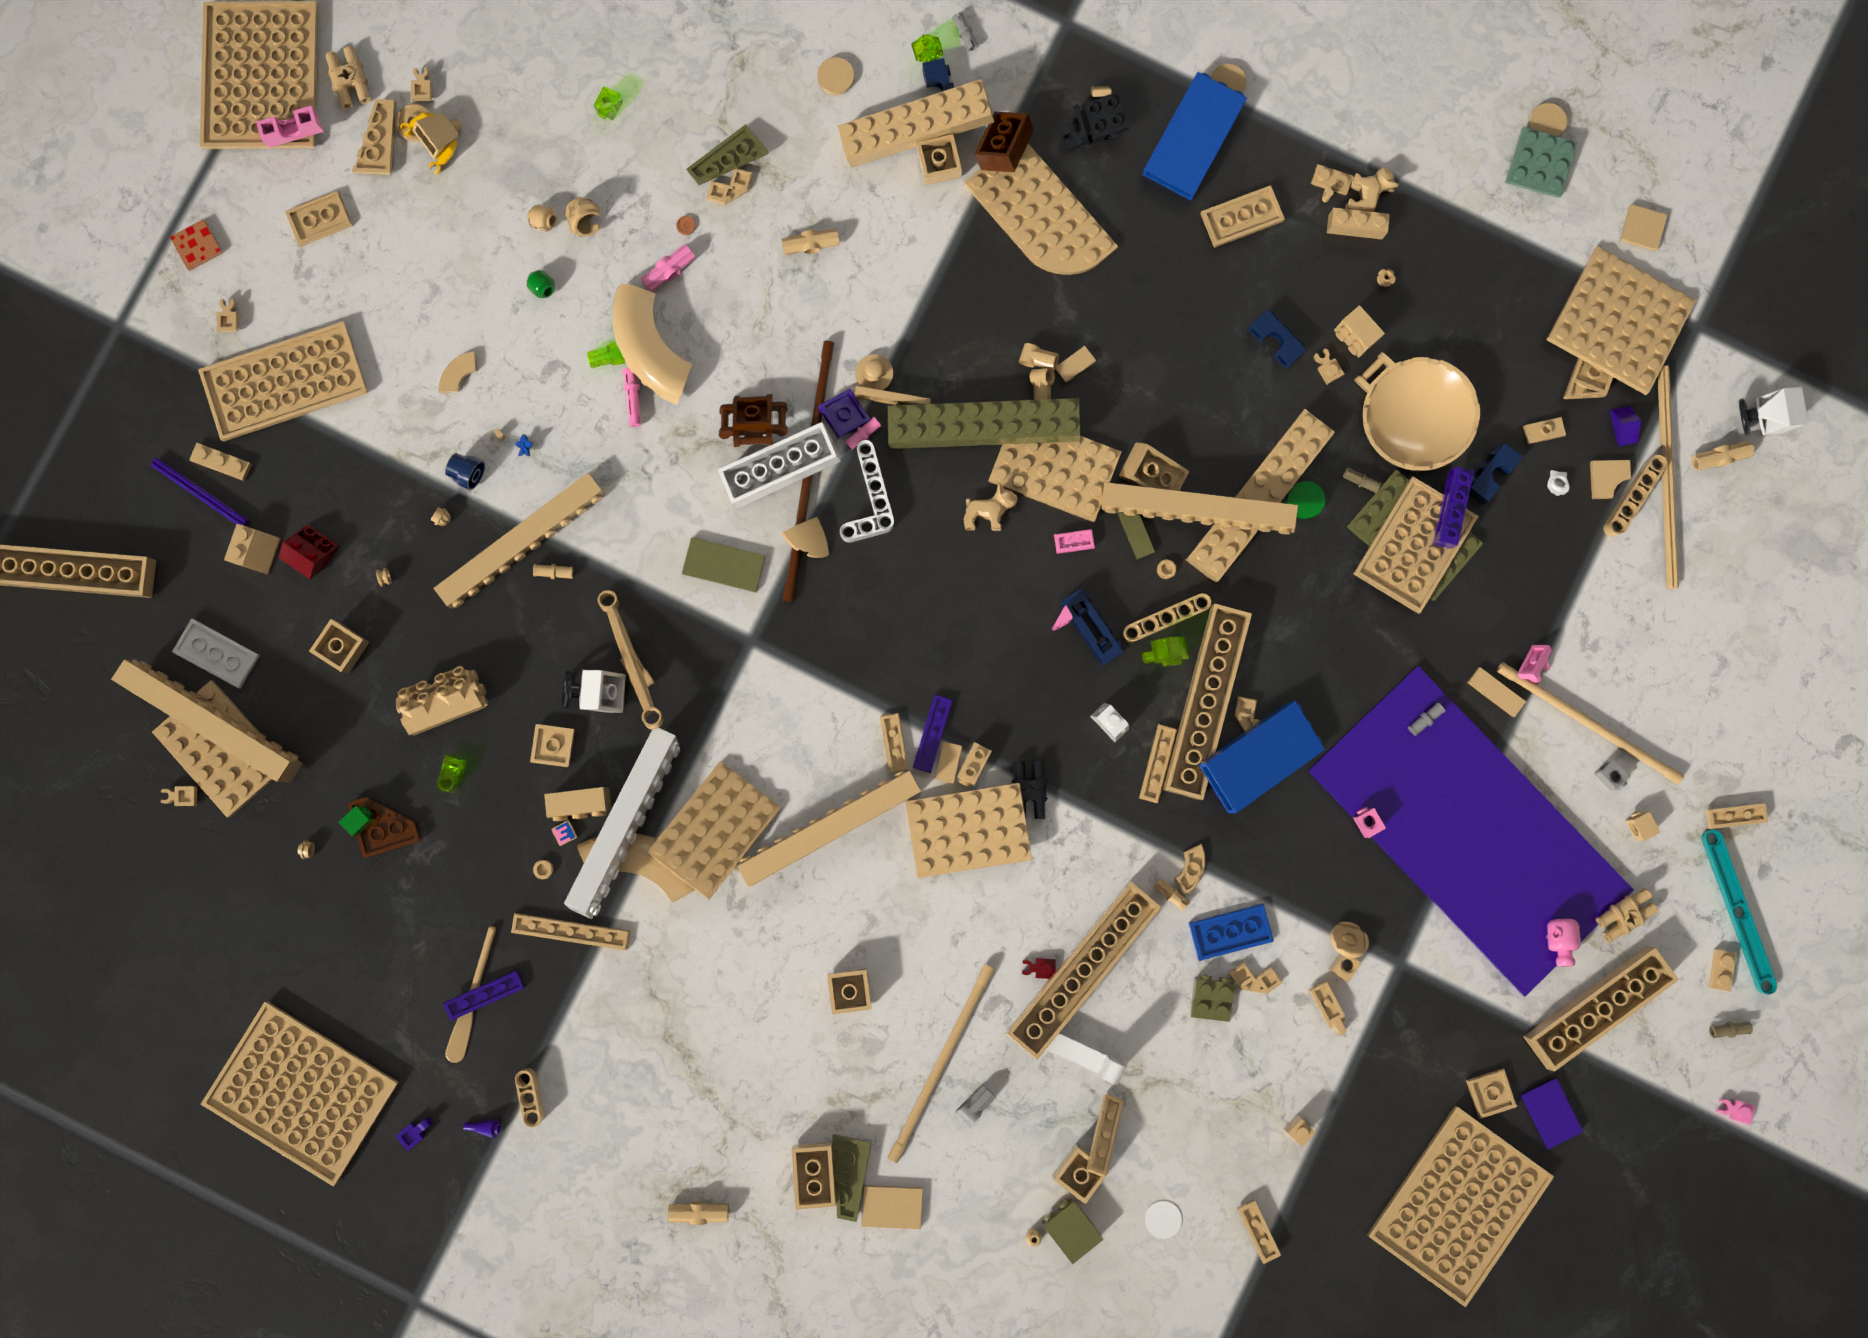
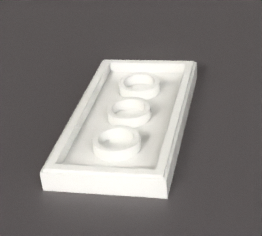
[172,618,260,689]

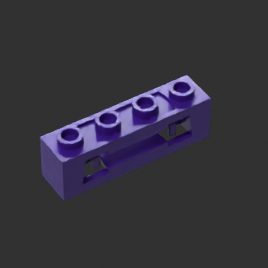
[1433,467,1474,549]

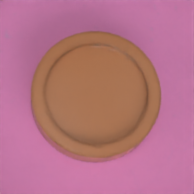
[676,216,695,235]

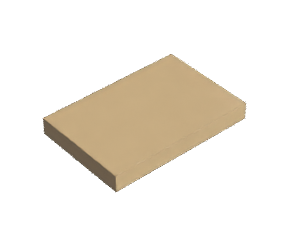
[285,190,353,247]
[862,1185,923,1229]

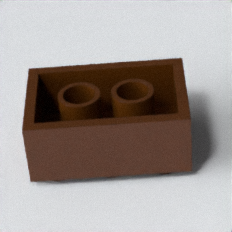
[975,111,1034,172]

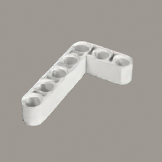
[840,440,894,543]
[1047,1033,1126,1085]

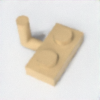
[1311,164,1353,203]

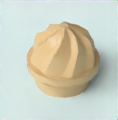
[431,507,451,526]

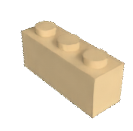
[1327,208,1390,239]

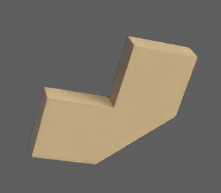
[707,168,753,205]
[1234,696,1260,731]
[1228,962,1283,994]

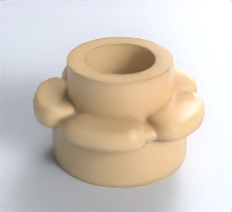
[1377,269,1396,287]
[298,840,315,859]

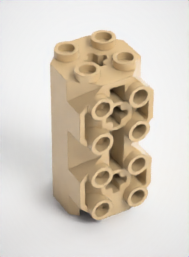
[396,666,488,736]

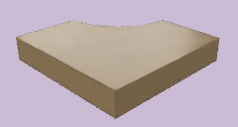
[1590,460,1631,499]

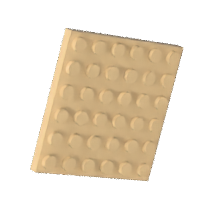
[1546,246,1696,395]

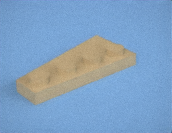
[352,99,396,175]

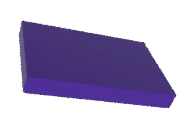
[1520,1078,1583,1149]

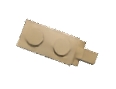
[1308,981,1347,1036]

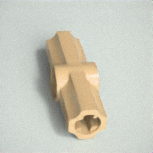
[781,228,840,255]
[1691,441,1754,471]
[668,1201,729,1225]

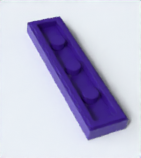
[912,694,953,773]
[443,970,525,1021]

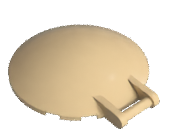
[1354,352,1480,471]

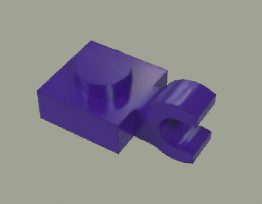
[396,1117,433,1151]

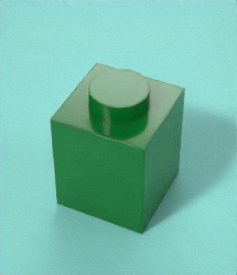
[339,806,374,836]

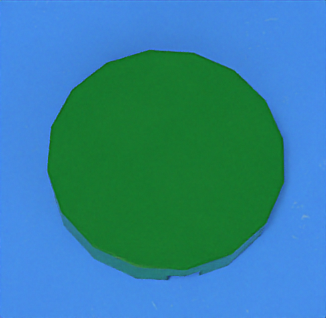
[1286,481,1326,519]

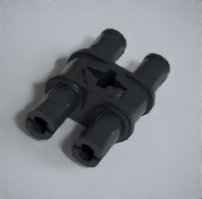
[1011,761,1048,819]

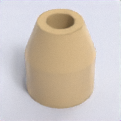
[1026,1228,1042,1247]

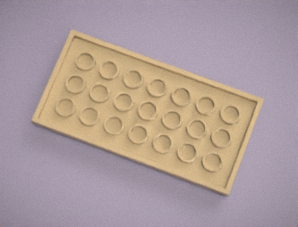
[198,321,368,442]

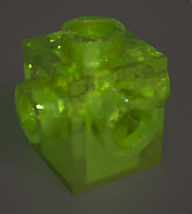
[911,34,944,62]

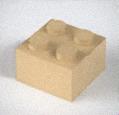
[916,134,962,186]
[1334,305,1385,358]
[309,619,370,674]
[827,968,872,1014]
[1052,1144,1109,1204]

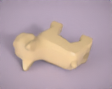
[1345,167,1399,212]
[964,483,1018,531]

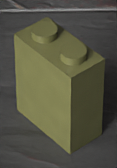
[1042,1198,1104,1265]

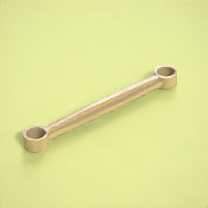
[598,590,663,729]

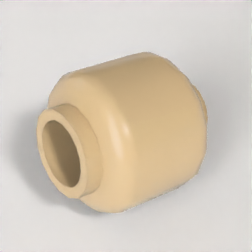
[527,205,557,232]

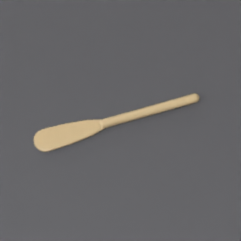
[445,926,496,1063]

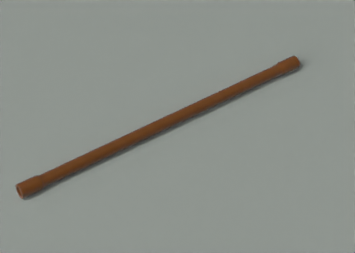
[782,341,835,602]

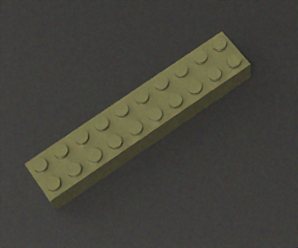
[888,398,1080,449]

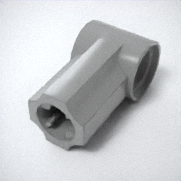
[956,1085,996,1126]

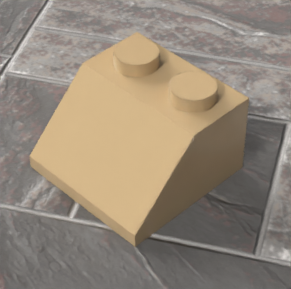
[224,524,281,575]

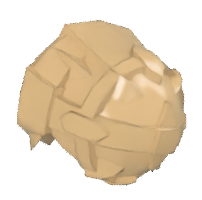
[564,196,600,237]

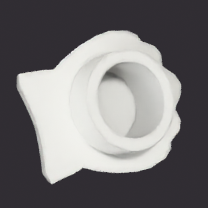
[1547,470,1569,496]

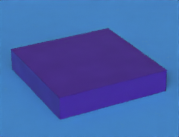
[818,389,871,439]

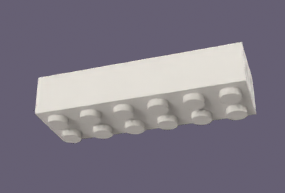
[718,422,841,508]

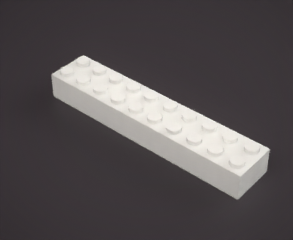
[564,728,680,919]

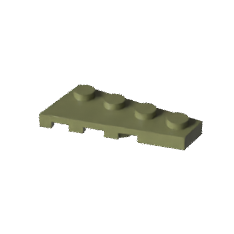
[686,124,769,185]

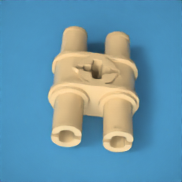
[325,46,371,109]
[1596,887,1659,943]

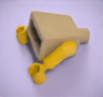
[400,112,462,174]

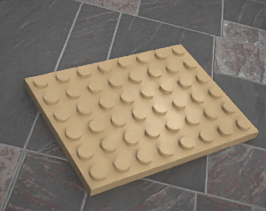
[200,1,318,149]
[201,1001,399,1187]
[1367,1106,1554,1307]

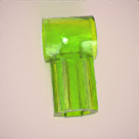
[587,342,625,369]

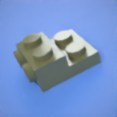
[1190,975,1235,1022]

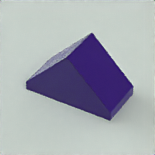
[1610,406,1641,447]

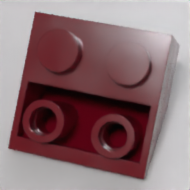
[279,525,339,579]

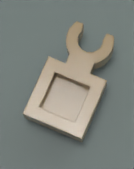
[411,67,432,101]
[217,299,239,333]
[1314,348,1344,385]
[161,786,197,806]

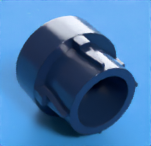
[445,453,485,491]

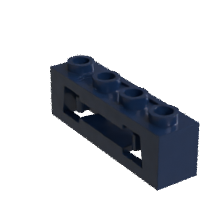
[1060,589,1124,667]

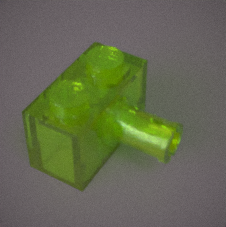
[1142,636,1189,667]

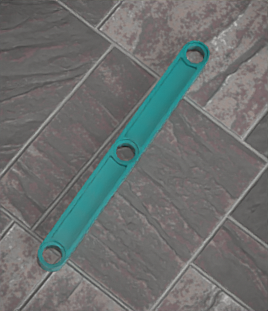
[1701,830,1777,995]

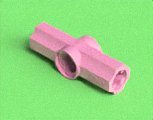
[641,244,695,292]

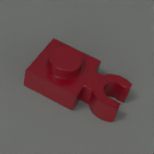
[1022,958,1056,979]

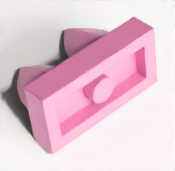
[1517,645,1552,683]

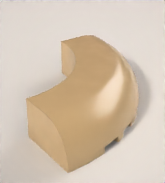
[612,284,692,405]
[577,833,696,902]

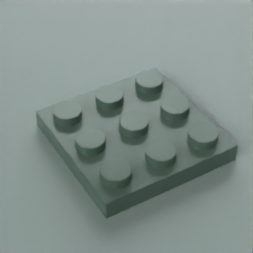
[1505,127,1578,198]

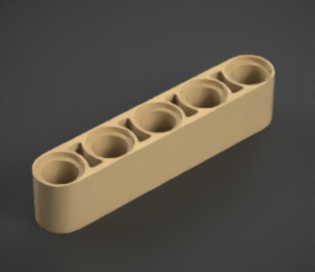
[1603,455,1667,537]
[1122,593,1211,643]

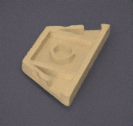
[1563,358,1613,399]

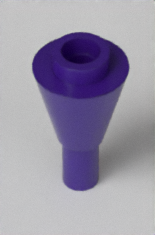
[463,1119,501,1139]

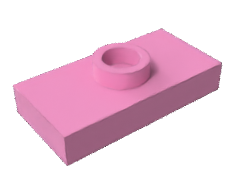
[1054,529,1095,554]

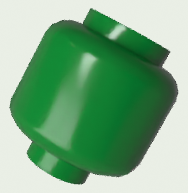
[526,270,555,298]

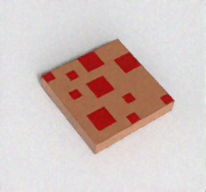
[170,219,223,271]

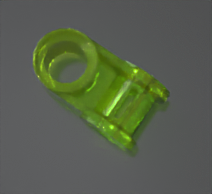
[437,754,467,793]

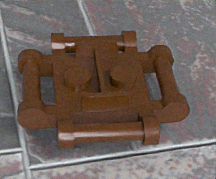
[719,394,788,447]

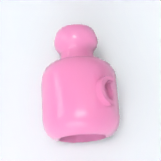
[1546,919,1581,967]

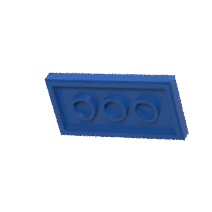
[1188,904,1274,961]

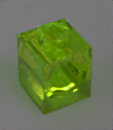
[593,86,623,121]

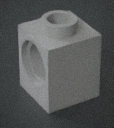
[1594,760,1631,790]

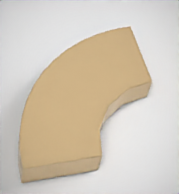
[439,352,477,393]
[1175,844,1205,896]

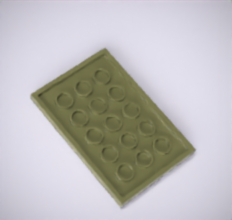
[1346,469,1483,601]

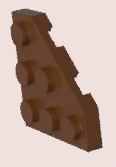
[347,797,422,859]

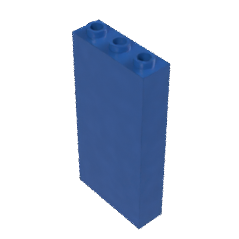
[1142,72,1247,201]
[1198,701,1325,813]

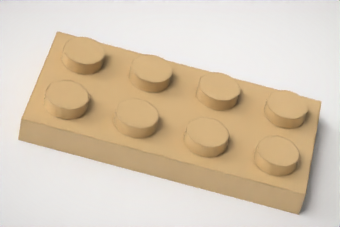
[1200,185,1285,248]

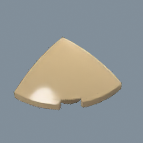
[781,517,829,558]

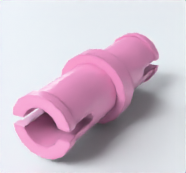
[845,417,881,450]

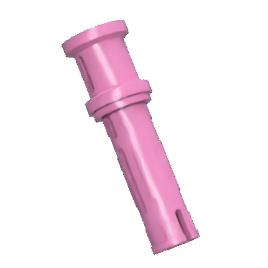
[622,368,642,427]

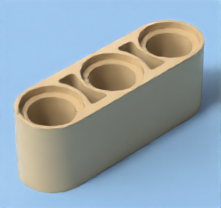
[515,1068,545,1127]

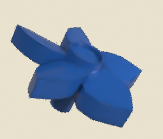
[515,434,533,456]

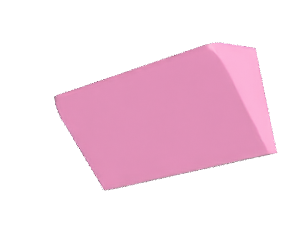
[1052,605,1073,631]

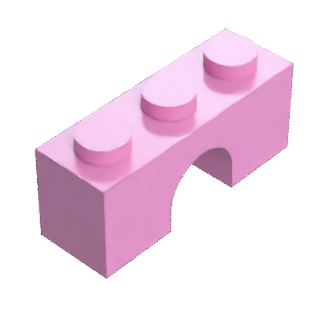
[256,106,324,148]

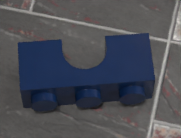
[922,58,954,92]
[1248,309,1306,370]
[1469,443,1523,505]

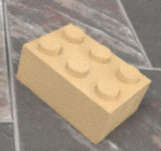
[544,787,612,821]
[792,1142,836,1210]

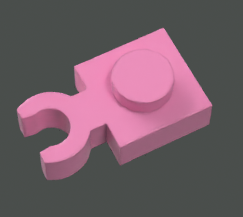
[1716,1099,1755,1125]

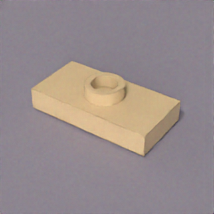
[1523,417,1566,444]

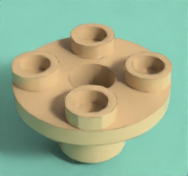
[855,354,893,391]

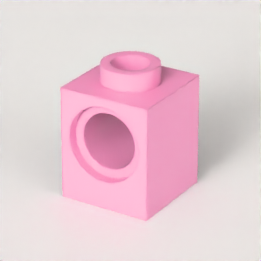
[1353,806,1386,838]

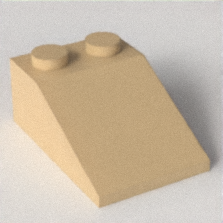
[1119,443,1189,491]

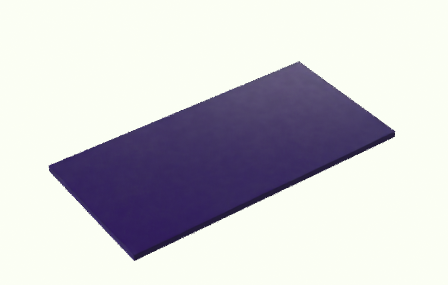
[1308,666,1634,997]

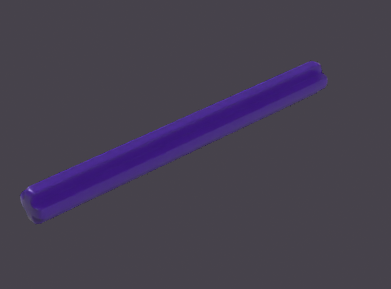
[151,458,249,526]

